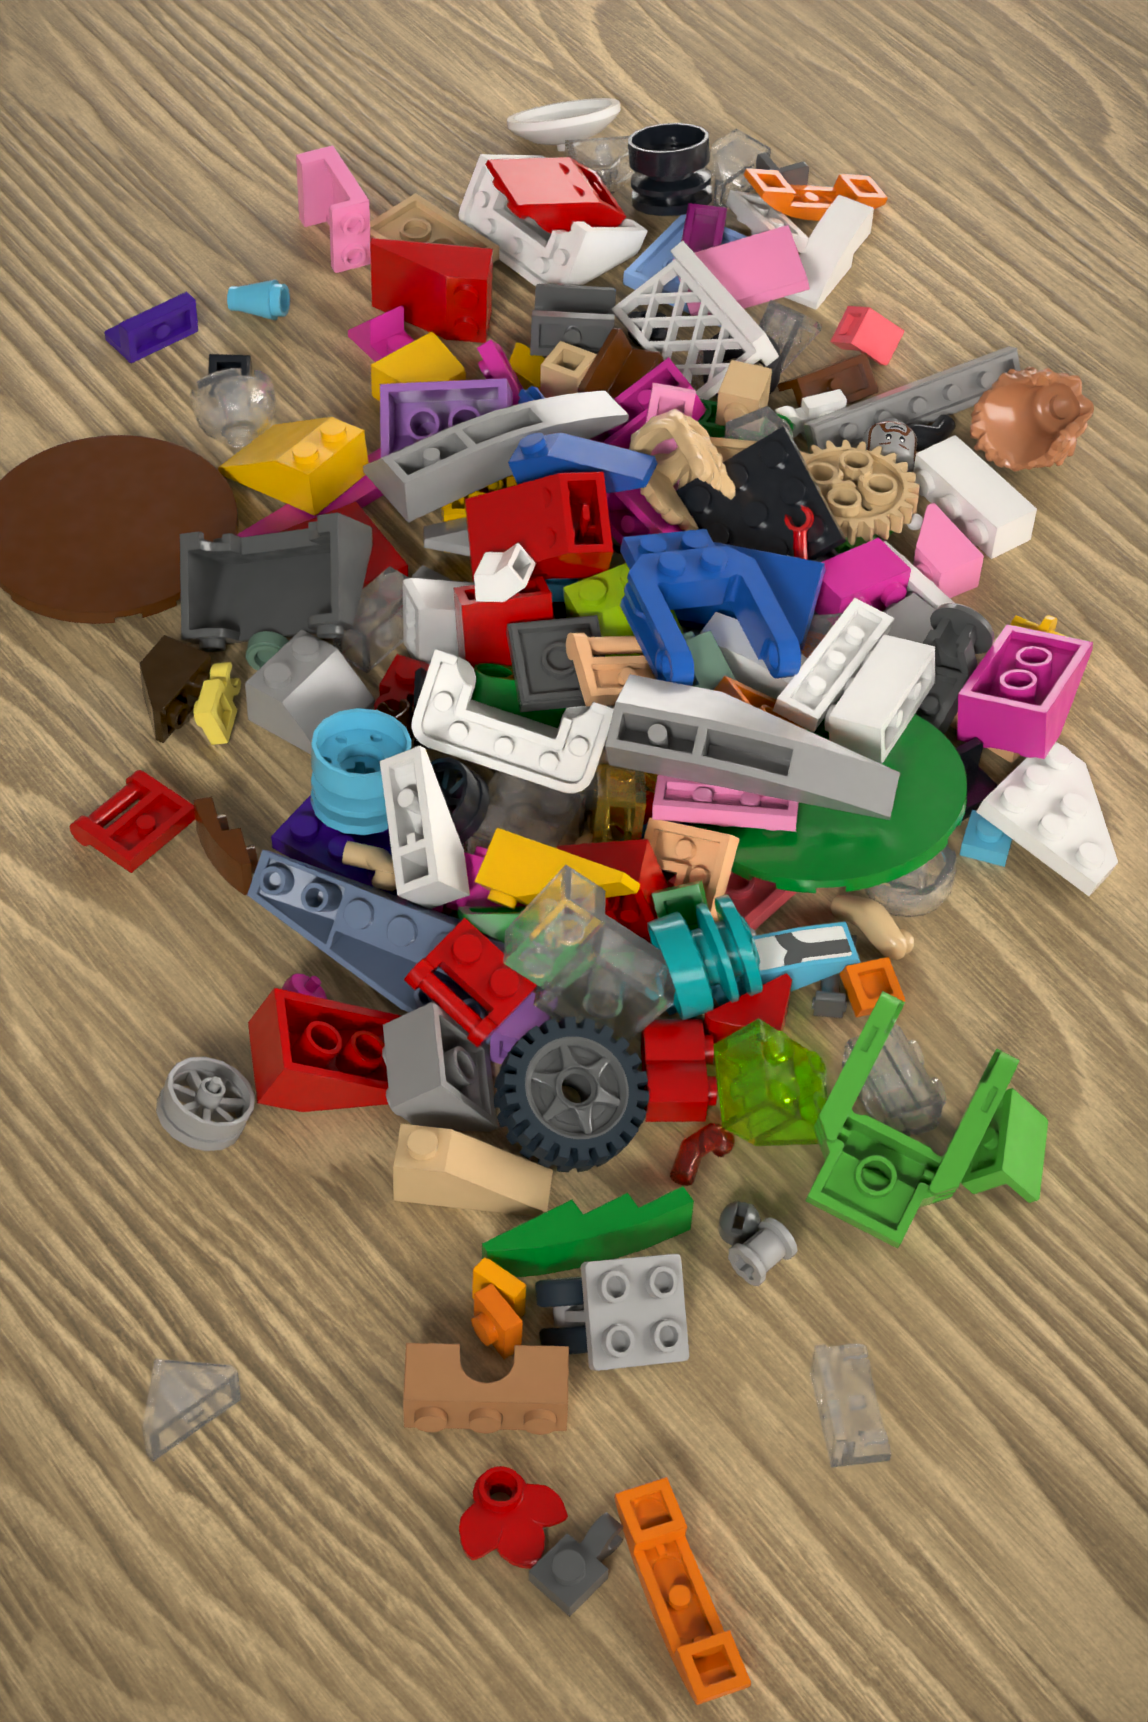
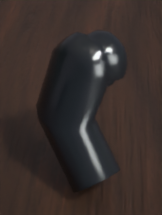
[908,415,956,452]

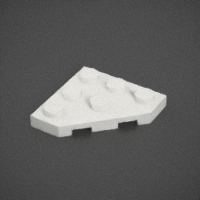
[976,742,1118,896]

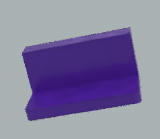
[104,291,198,363]

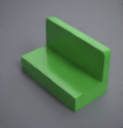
[961,1088,1048,1203]

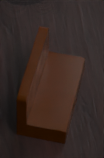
[578,328,664,399]
[777,353,879,408]

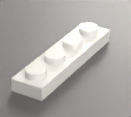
[773,598,894,732]

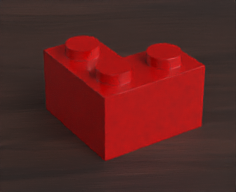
[554,839,669,945]

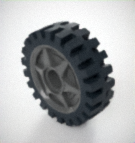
[494,1017,649,1173]

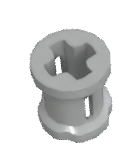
[728,1217,798,1286]

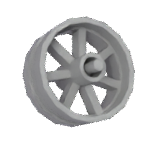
[156,1057,255,1151]

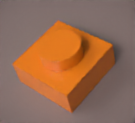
[840,957,906,1018]
[471,1283,523,1359]

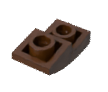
[194,796,258,895]

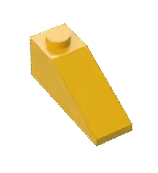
[474,828,641,910]

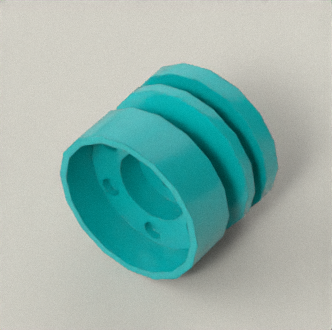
[647,894,763,1020]

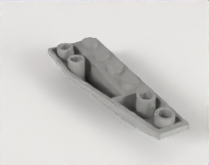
[363,391,628,522]
[605,674,900,820]

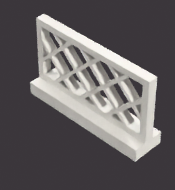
[611,241,779,400]

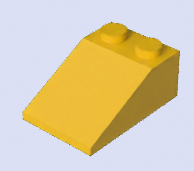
[218,417,369,516]

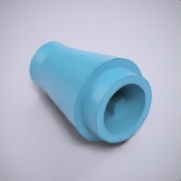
[227,280,290,320]

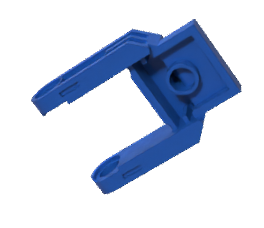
[620,529,801,686]

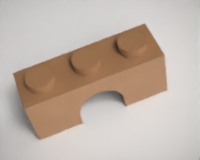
[403,1343,569,1435]

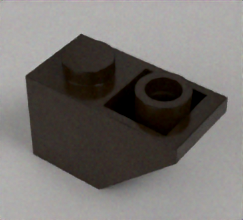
[139,635,211,743]

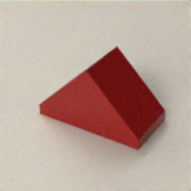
[704,973,792,1063]

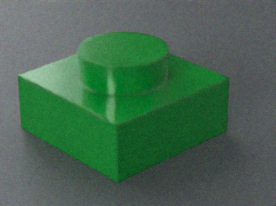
[652,880,709,930]

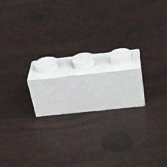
[913,435,1037,559]
[824,634,935,764]

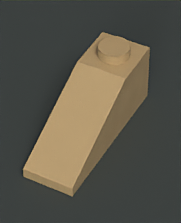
[393,1124,553,1217]

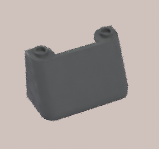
[180,512,373,652]

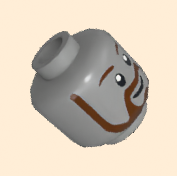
[863,418,917,472]

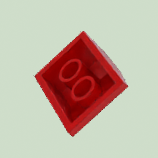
[370,238,493,343]
[248,988,401,1112]

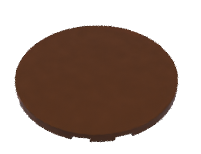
[0,435,239,624]

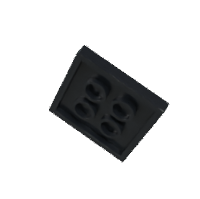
[676,426,847,561]

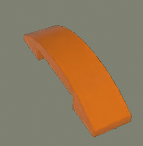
[743,168,888,221]
[614,1477,751,1705]

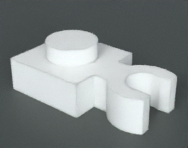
[775,389,847,440]

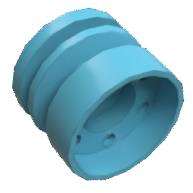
[311,708,412,835]

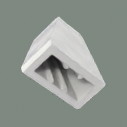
[403,578,475,664]

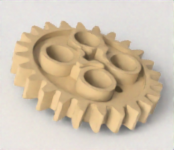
[800,440,920,545]

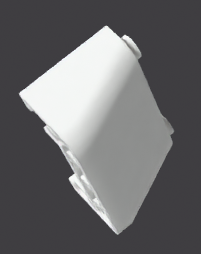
[458,154,648,286]
[412,649,614,793]

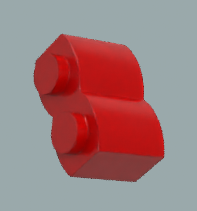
[640,1019,717,1122]

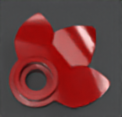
[459,1466,568,1569]

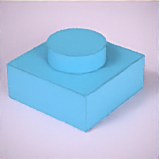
[959,810,1013,867]

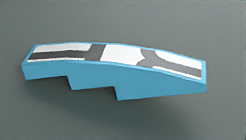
[653,922,861,1016]

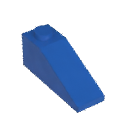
[508,432,658,494]

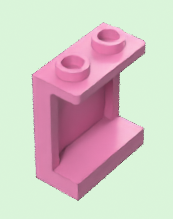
[296,145,371,273]

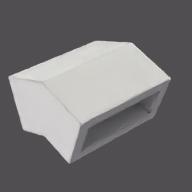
[474,543,536,602]

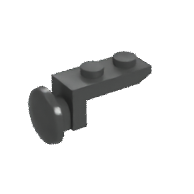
[915,603,994,735]

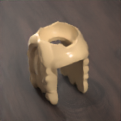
[629,408,735,531]

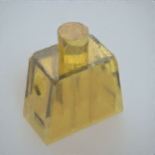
[589,764,646,843]

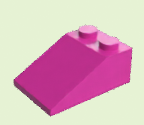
[957,624,1093,759]

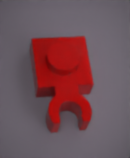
[374,654,430,710]

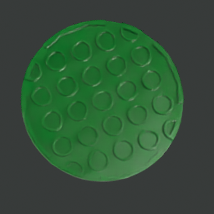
[688,696,967,893]

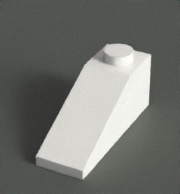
[380,746,470,909]

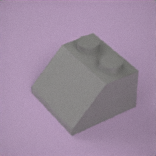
[245,629,375,754]
[382,1002,498,1132]

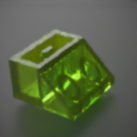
[714,1018,828,1146]

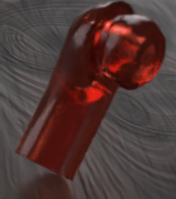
[670,1123,735,1186]

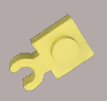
[193,662,241,745]

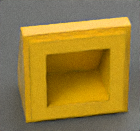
[509,342,545,390]

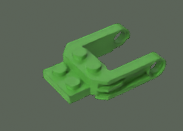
[805,991,1020,1249]

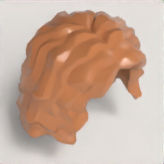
[970,367,1094,472]

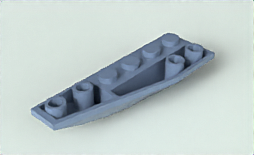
[247,850,538,1044]

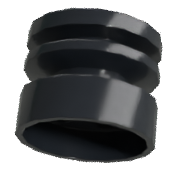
[628,123,712,216]

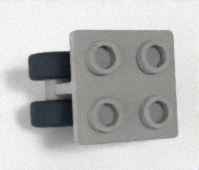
[535,1254,689,1371]

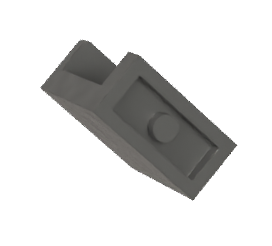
[530,284,616,356]

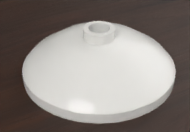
[507,98,621,151]

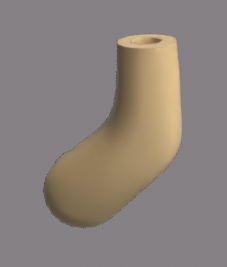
[831,894,914,960]

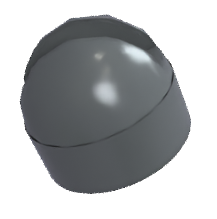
[718,1201,761,1246]

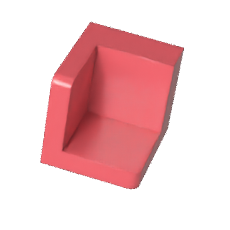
[830,306,904,365]

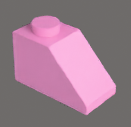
[913,503,984,598]

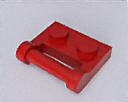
[69,770,195,873]
[404,918,538,1048]

